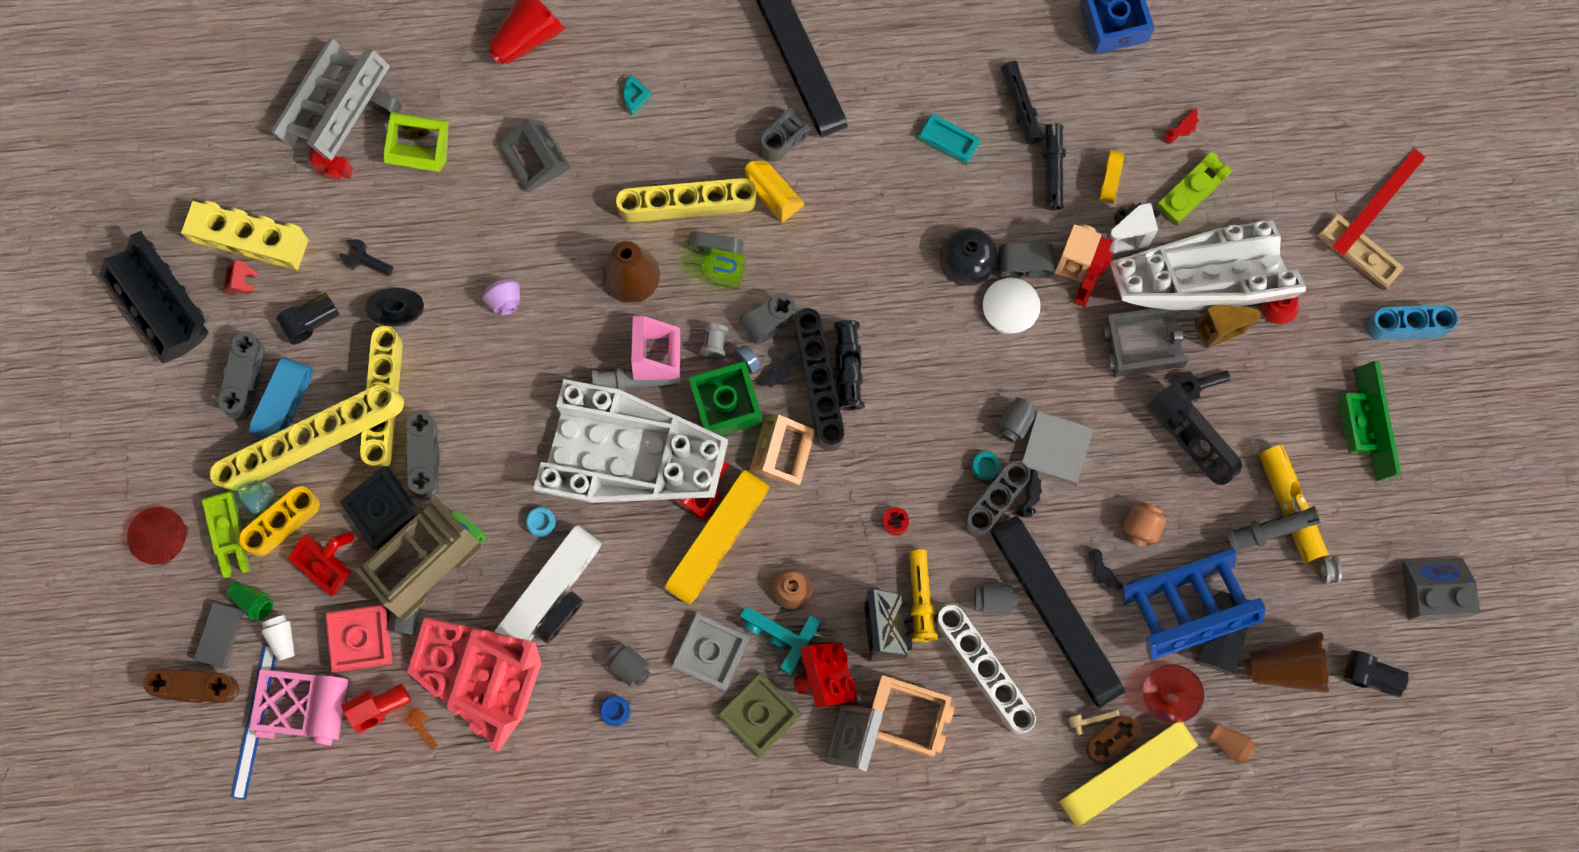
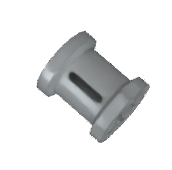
[699,323,729,359]

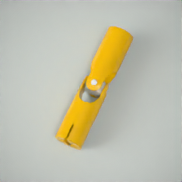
[1258,445,1329,564]

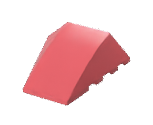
[407,617,542,752]

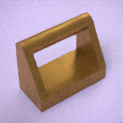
[1195,305,1261,349]

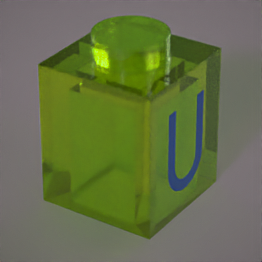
[701,248,746,290]

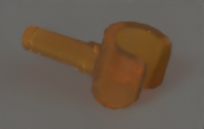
[408,708,437,750]

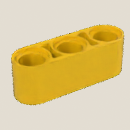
[239,487,320,557]

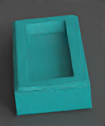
[918,113,981,165]

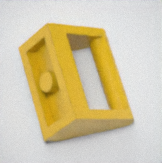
[745,161,804,223]

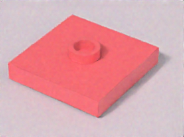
[325,605,393,674]

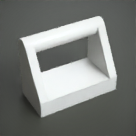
[1108,203,1158,256]

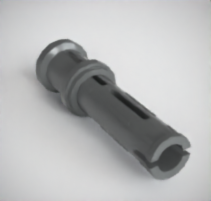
[1226,505,1321,554]

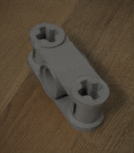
[218,332,265,420]
[405,410,440,499]

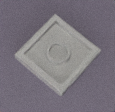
[1022,411,1094,485]
[671,612,751,692]
[826,704,883,772]

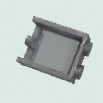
[1102,308,1188,378]

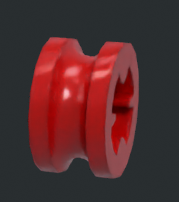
[883,507,909,536]

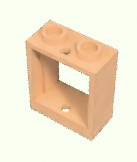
[872,675,955,758]

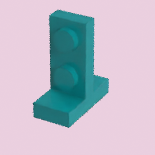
[740,606,821,677]

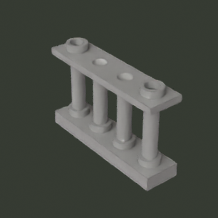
[271,38,390,161]

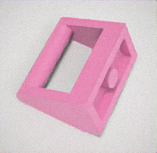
[631,316,680,380]

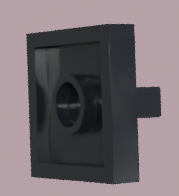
[340,466,420,549]

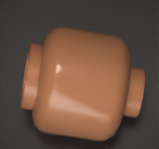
[1123,501,1167,547]

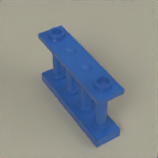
[1122,548,1266,661]

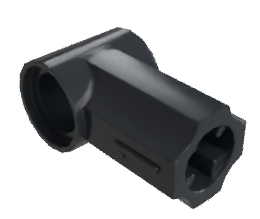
[276,292,340,345]
[1342,650,1409,697]

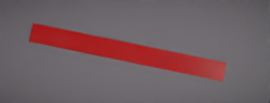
[1333,149,1426,256]

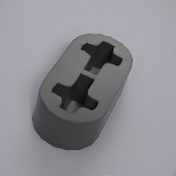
[366,88,402,117]
[688,231,744,259]

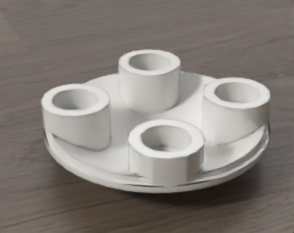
[983,278,1040,334]

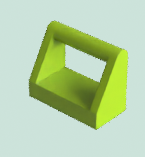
[384,112,449,172]

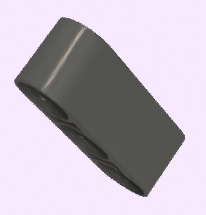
[965,461,1030,538]

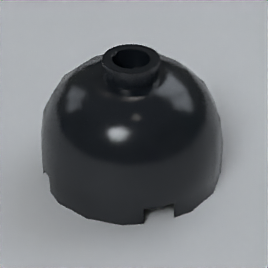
[940,227,998,286]

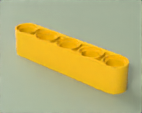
[664,470,770,605]

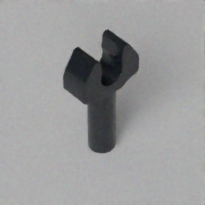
[339,239,394,277]
[1177,370,1231,402]

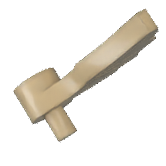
[1068,710,1119,735]

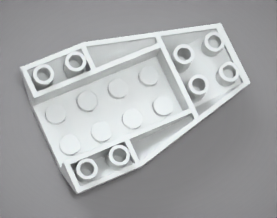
[1109,220,1306,310]
[533,379,728,503]

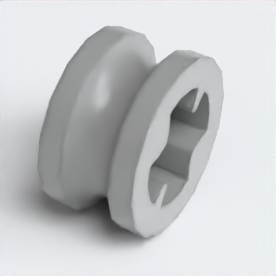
[1320,556,1342,584]

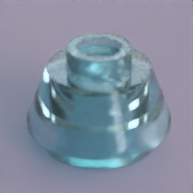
[237,480,277,518]

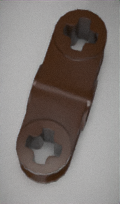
[143,669,239,703]

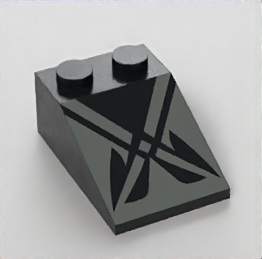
[864,589,912,662]

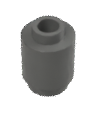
[996,397,1036,443]
[974,584,1018,615]
[605,643,651,687]

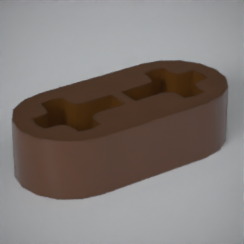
[1086,716,1139,763]

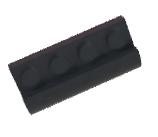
[99,231,209,364]

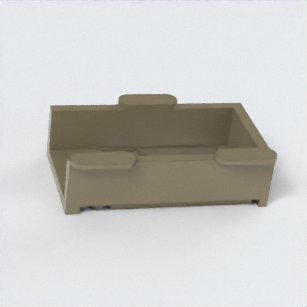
[356,496,482,621]

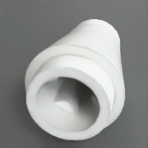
[261,615,295,661]

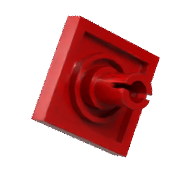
[794,642,858,708]

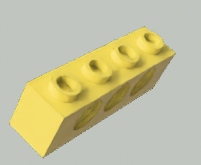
[181,201,308,271]

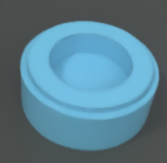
[526,507,556,538]

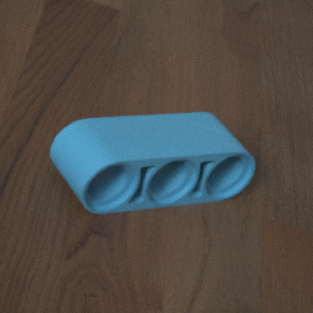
[1366,305,1459,340]
[249,357,313,439]

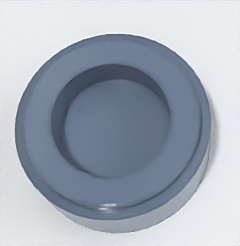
[734,345,760,375]

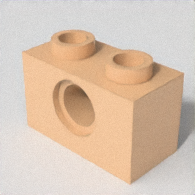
[1055,224,1102,283]

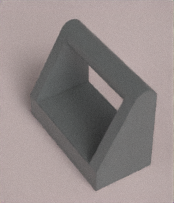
[499,119,571,192]

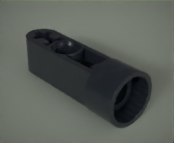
[1145,381,1242,485]

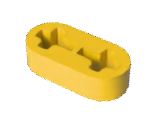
[1099,149,1125,204]

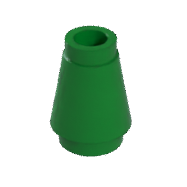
[227,582,273,621]

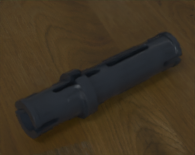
[1001,61,1044,145]
[1043,123,1066,211]

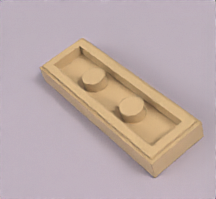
[1317,213,1405,291]

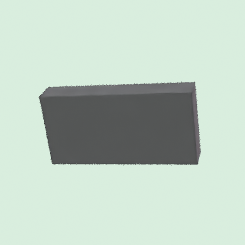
[194,602,244,669]

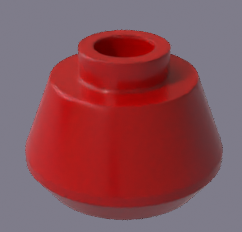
[1260,297,1300,324]

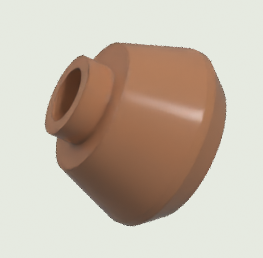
[772,569,813,609]

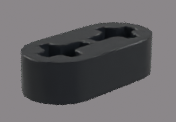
[535,591,584,644]

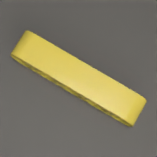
[616,178,757,222]
[360,326,403,471]
[1059,719,1198,828]

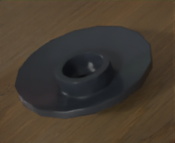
[365,288,424,326]

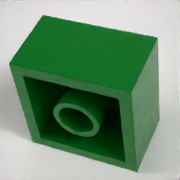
[689,361,762,436]

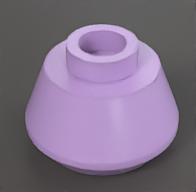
[482,279,520,316]

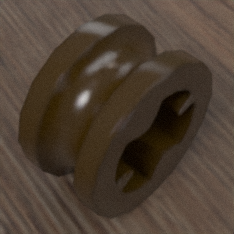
[402,116,429,140]

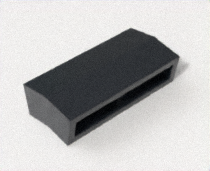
[1198,590,1248,674]

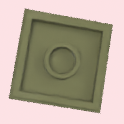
[717,672,803,758]

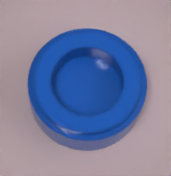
[600,696,631,727]

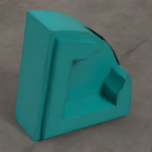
[623,75,652,115]

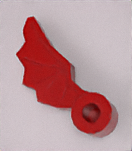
[1163,108,1199,144]

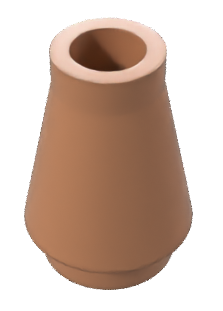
[1209,723,1258,765]

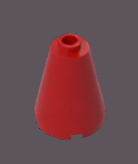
[488,0,566,65]

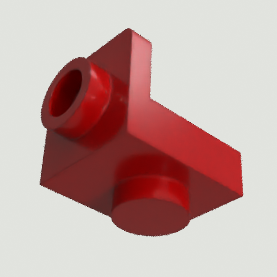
[309,147,353,180]

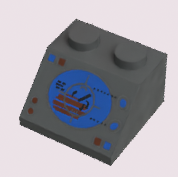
[1402,558,1480,620]

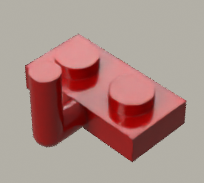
[288,531,355,597]

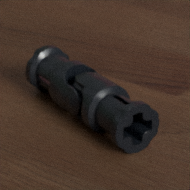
[834,320,865,411]

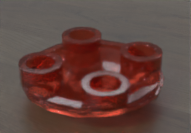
[127,507,188,565]

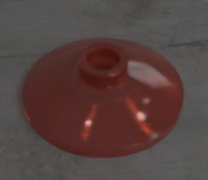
[1143,665,1204,723]

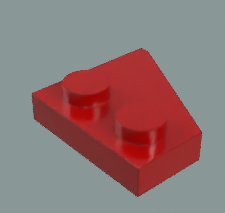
[1074,237,1114,308]

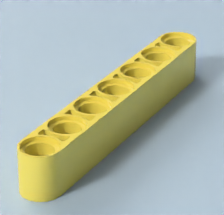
[210,384,404,492]

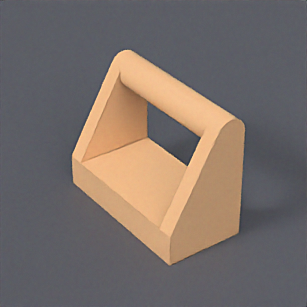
[749,415,816,486]

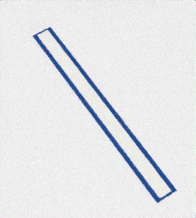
[231,645,276,800]

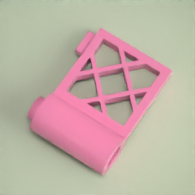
[249,669,349,746]

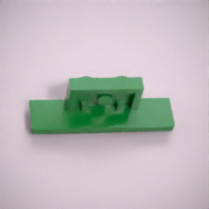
[1338,361,1401,481]

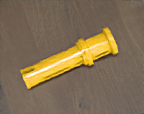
[908,550,938,642]

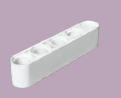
[494,525,602,641]
[936,605,1036,735]

